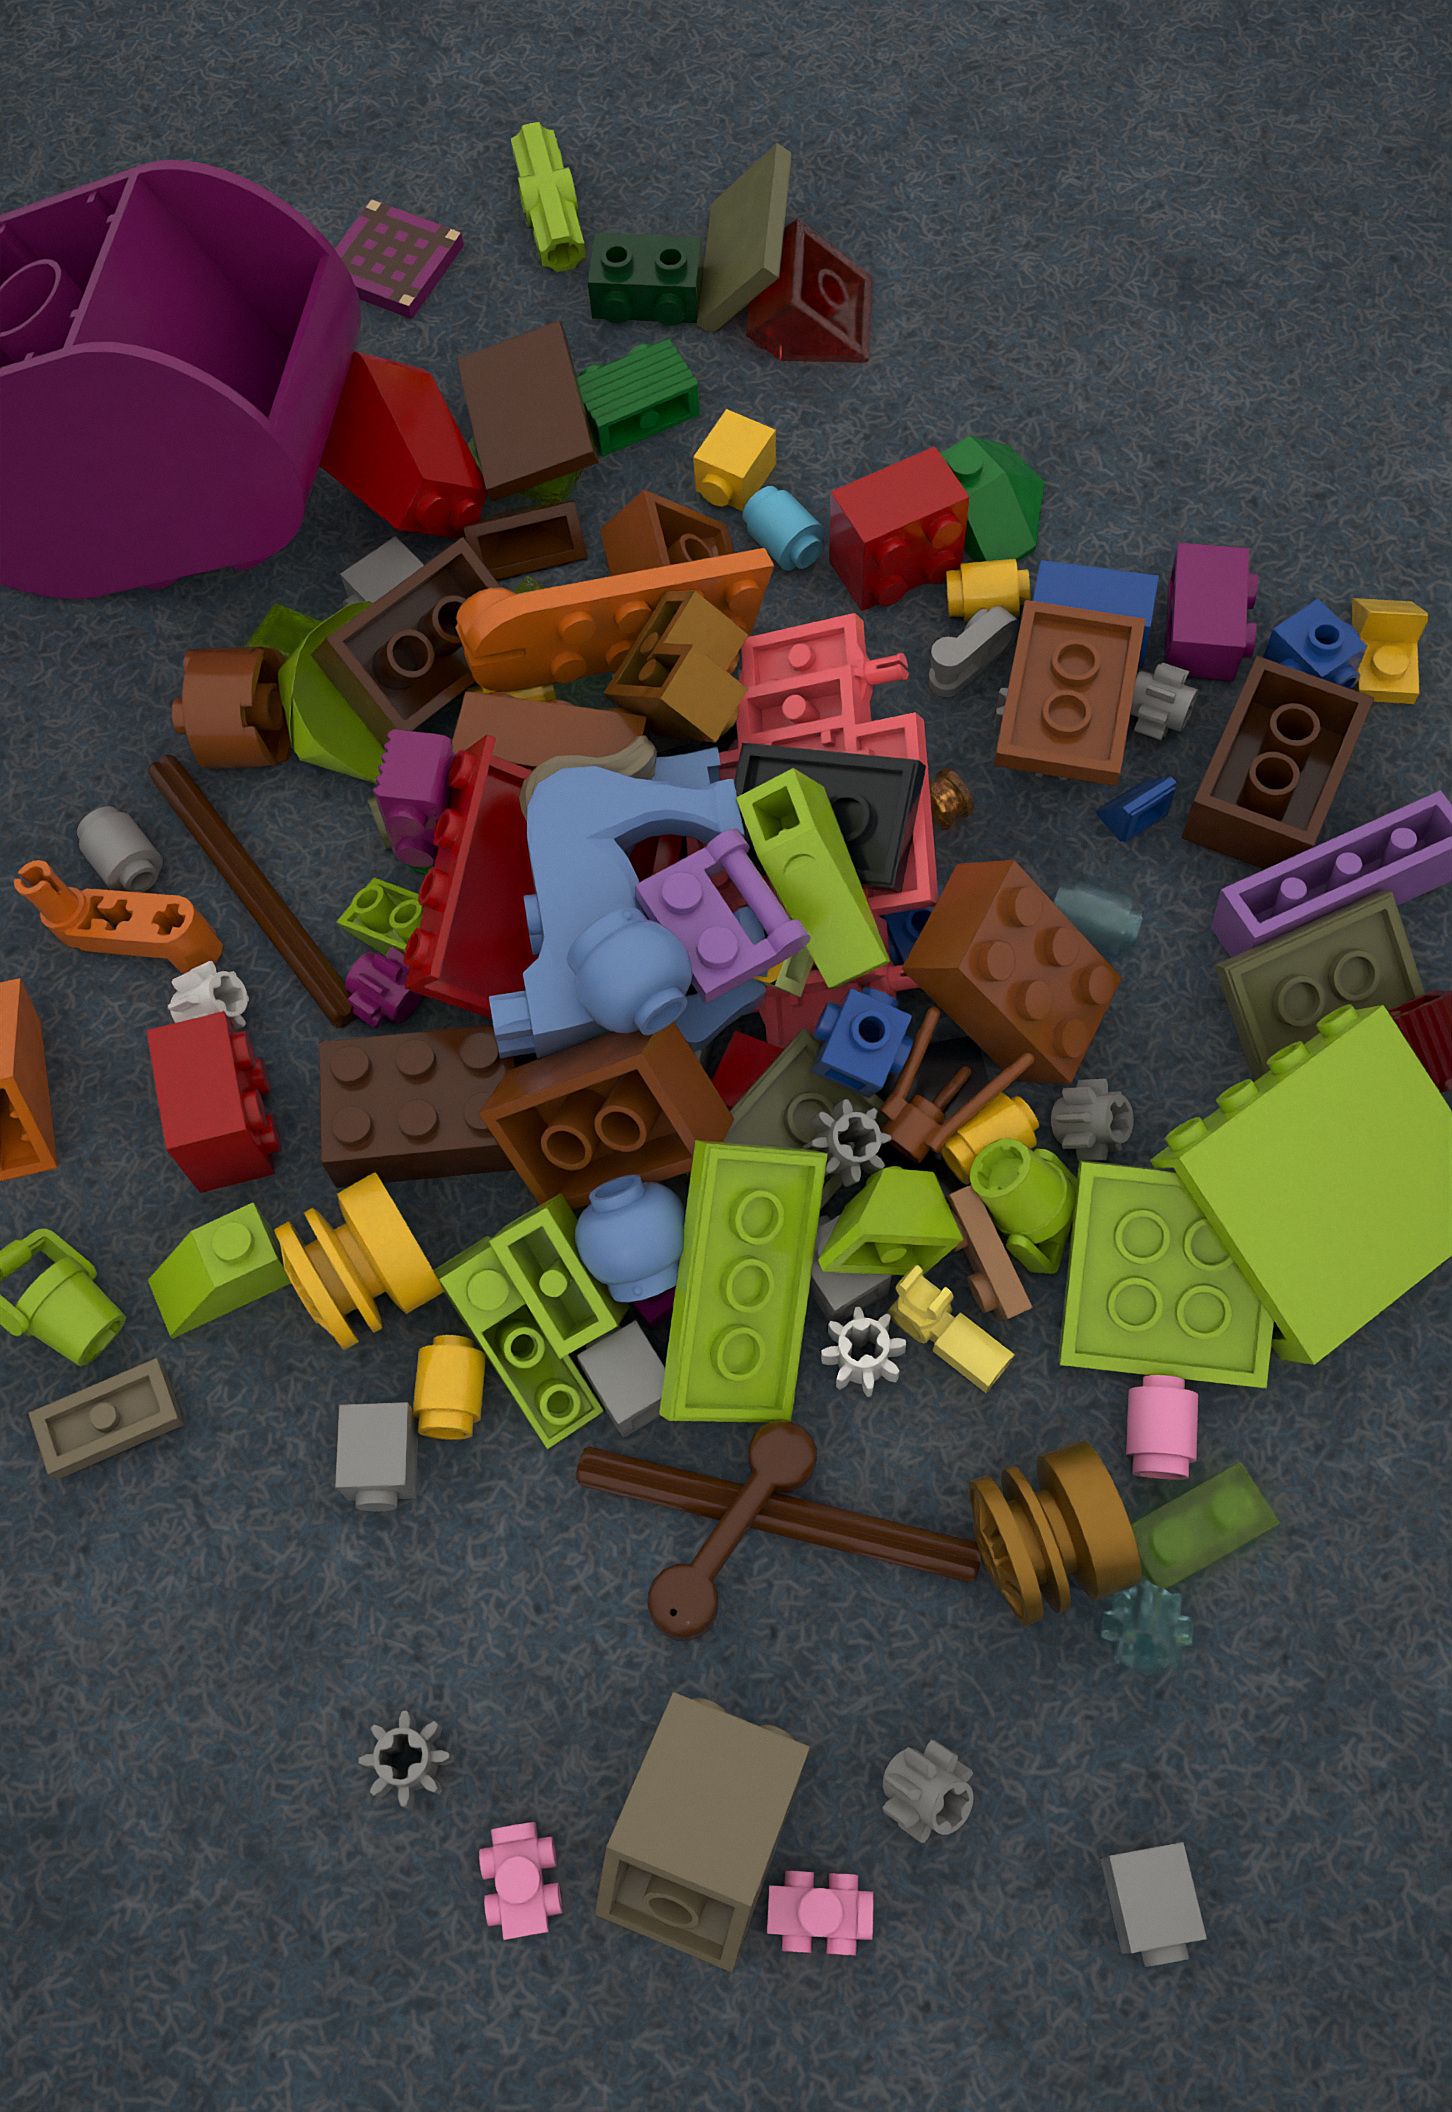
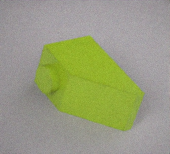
[818,1166,964,1275]
[148,1202,291,1339]

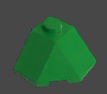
[940,436,1045,562]

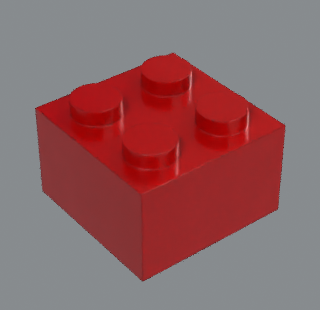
[829,446,970,612]
[146,1011,282,1193]

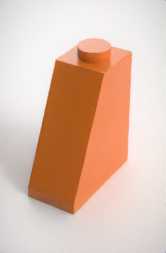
[0,978,58,1181]

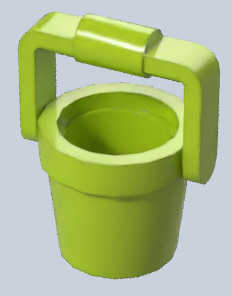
[969,1138,1077,1274]
[0,1229,126,1367]

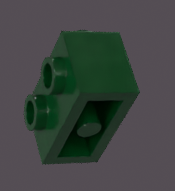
[588,233,704,326]

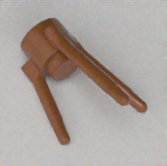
[879,1007,1034,1164]

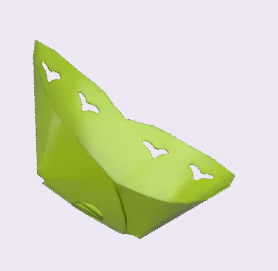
[278,601,386,784]

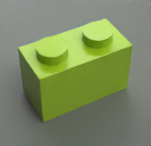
[489,1193,630,1359]

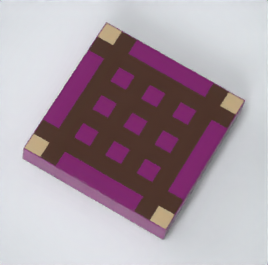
[335,199,464,319]

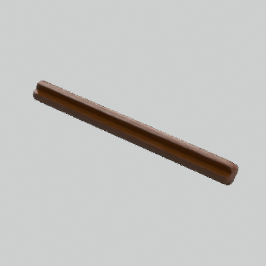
[148,755,358,1028]
[576,1447,982,1582]

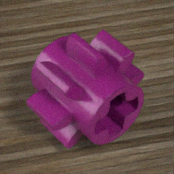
[345,947,423,1029]

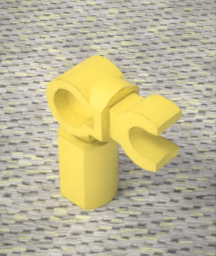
[887,1265,1015,1393]

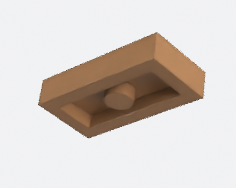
[945,1185,1033,1321]

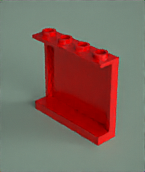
[403,734,683,1019]

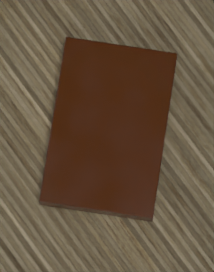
[457,320,599,501]

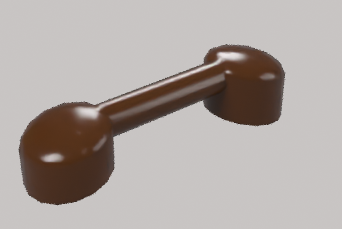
[648,1420,817,1641]

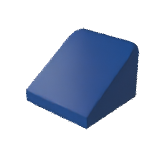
[1096,776,1177,842]

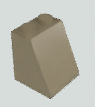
[595,1692,810,1972]

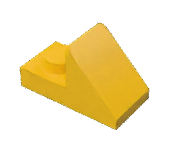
[1352,598,1429,704]

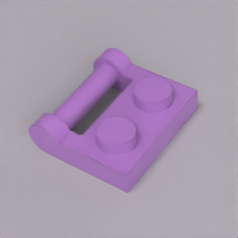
[635,828,811,1004]

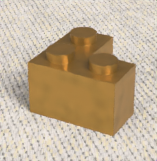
[603,591,748,742]

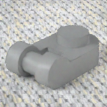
[928,606,1021,697]

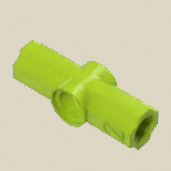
[511,122,586,272]

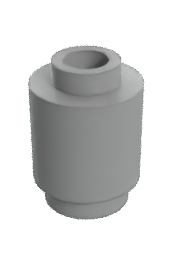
[77,806,163,893]

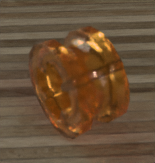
[929,767,974,830]

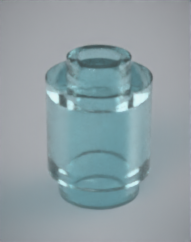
[1054,880,1144,956]

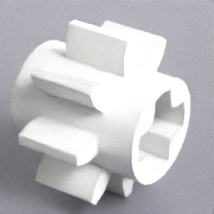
[168,961,249,1030]
[821,1307,906,1397]

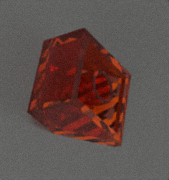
[746,218,873,363]

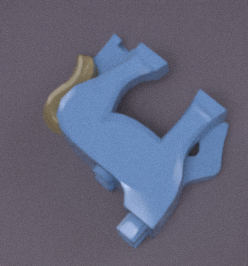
[489,736,768,1059]

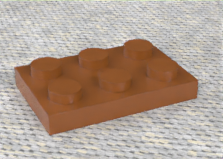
[994,600,1146,786]

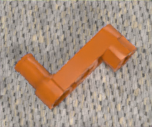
[14,860,223,974]

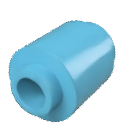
[742,486,825,571]

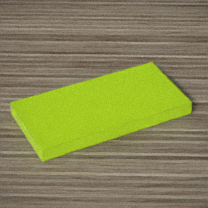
[659,1140,828,1422]

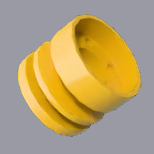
[274,1172,445,1350]

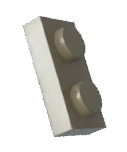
[28,1358,185,1480]

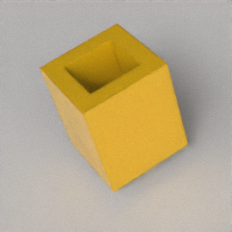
[693,409,776,511]

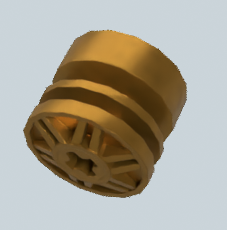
[968,1440,1142,1626]

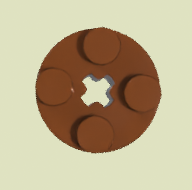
[172,647,292,769]

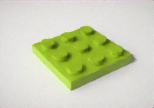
[1058,1160,1274,1389]

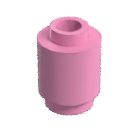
[1126,1375,1198,1480]

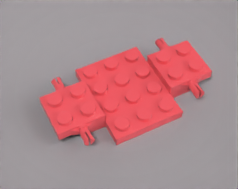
[686,613,939,1049]

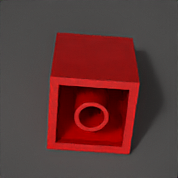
[319,351,489,539]

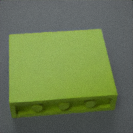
[1150,1004,1452,1365]

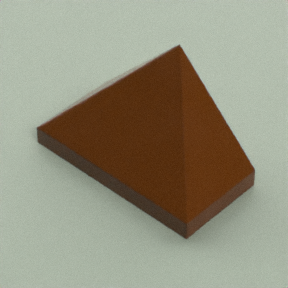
[463,500,588,580]

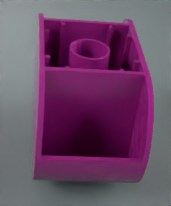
[0,160,361,599]

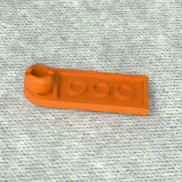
[455,548,774,692]

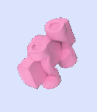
[479,1822,563,1940]
[767,1871,873,1955]

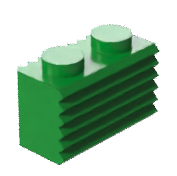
[577,338,700,457]

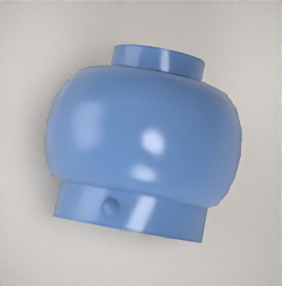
[567,907,693,1035]
[575,1175,686,1302]

